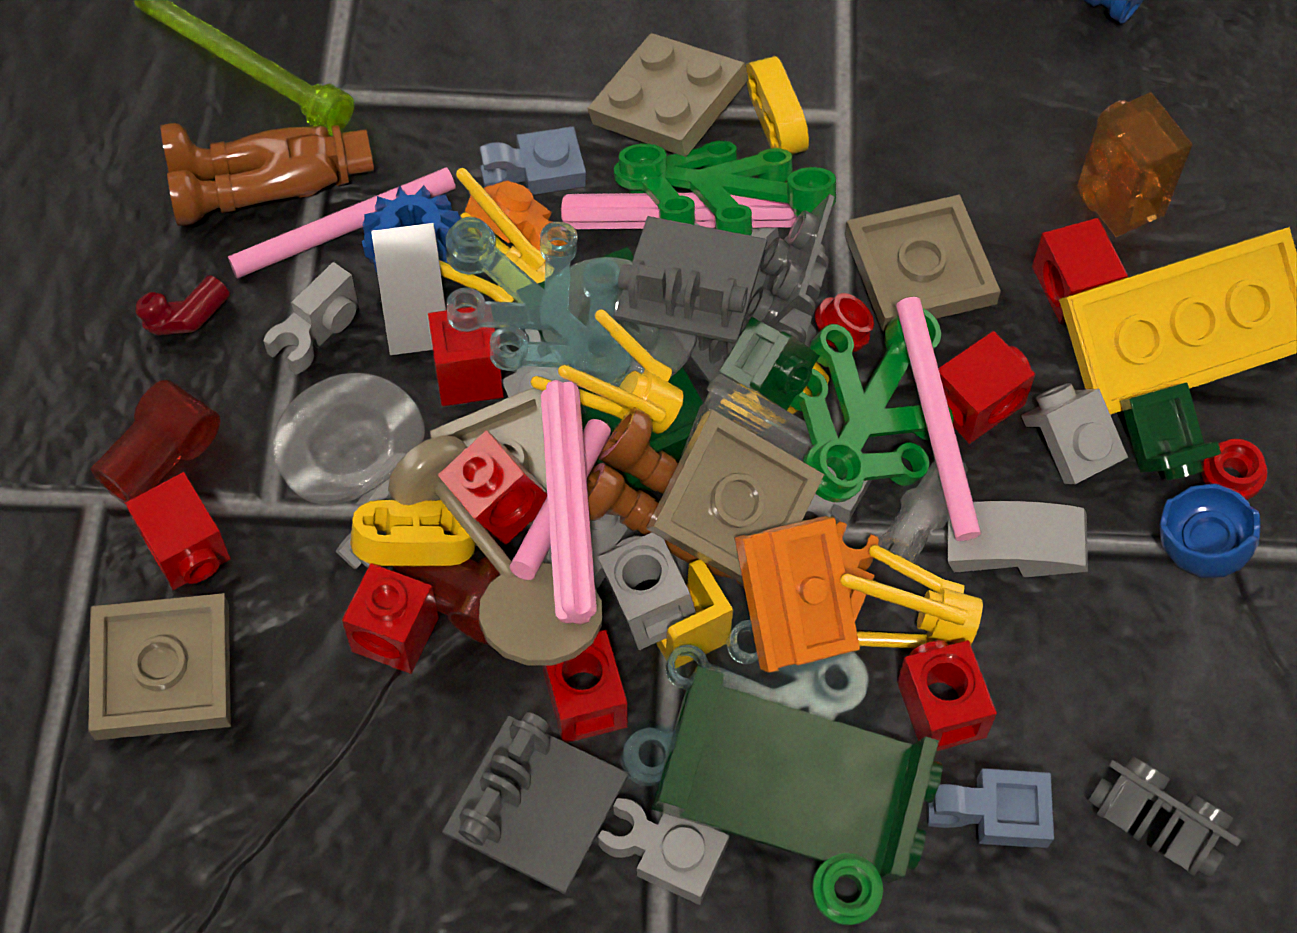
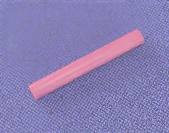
[510,419,611,580]

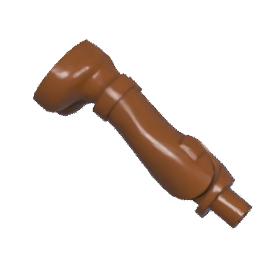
[161,123,374,226]
[587,407,744,587]

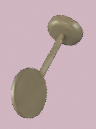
[388,436,602,665]

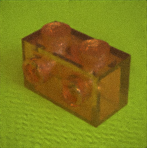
[1077,92,1193,237]

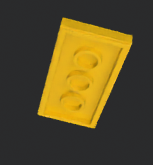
[1059,227,1297,414]

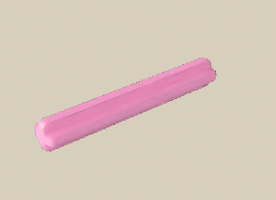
[561,193,797,229]
[541,380,597,625]

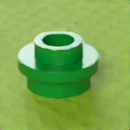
[812,853,883,925]

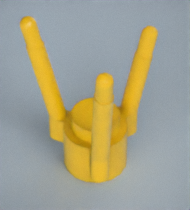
[439,168,555,309]
[530,309,684,434]
[840,545,983,649]

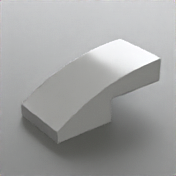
[371,223,446,355]
[948,501,1088,577]

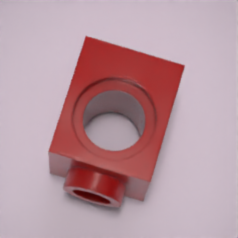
[1032,218,1128,324]
[428,304,503,406]
[938,331,1036,444]
[438,430,547,545]
[125,472,231,590]
[342,563,439,674]
[543,630,628,743]
[897,640,997,751]

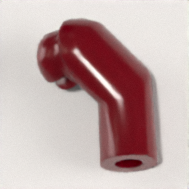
[135,275,230,336]

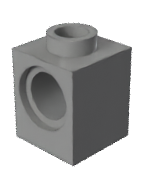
[598,533,696,650]

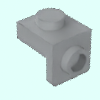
[1021,383,1128,484]

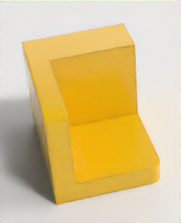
[656,559,733,670]

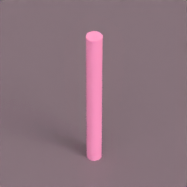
[228,167,456,279]
[896,297,981,541]

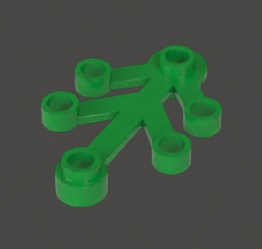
[614,141,836,235]
[791,308,953,503]

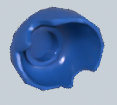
[1159,484,1260,578]

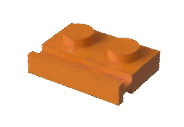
[734,516,860,673]

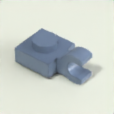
[480,126,586,195]
[927,769,1054,848]

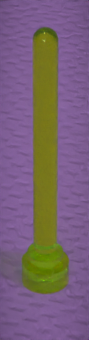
[134,0,354,136]

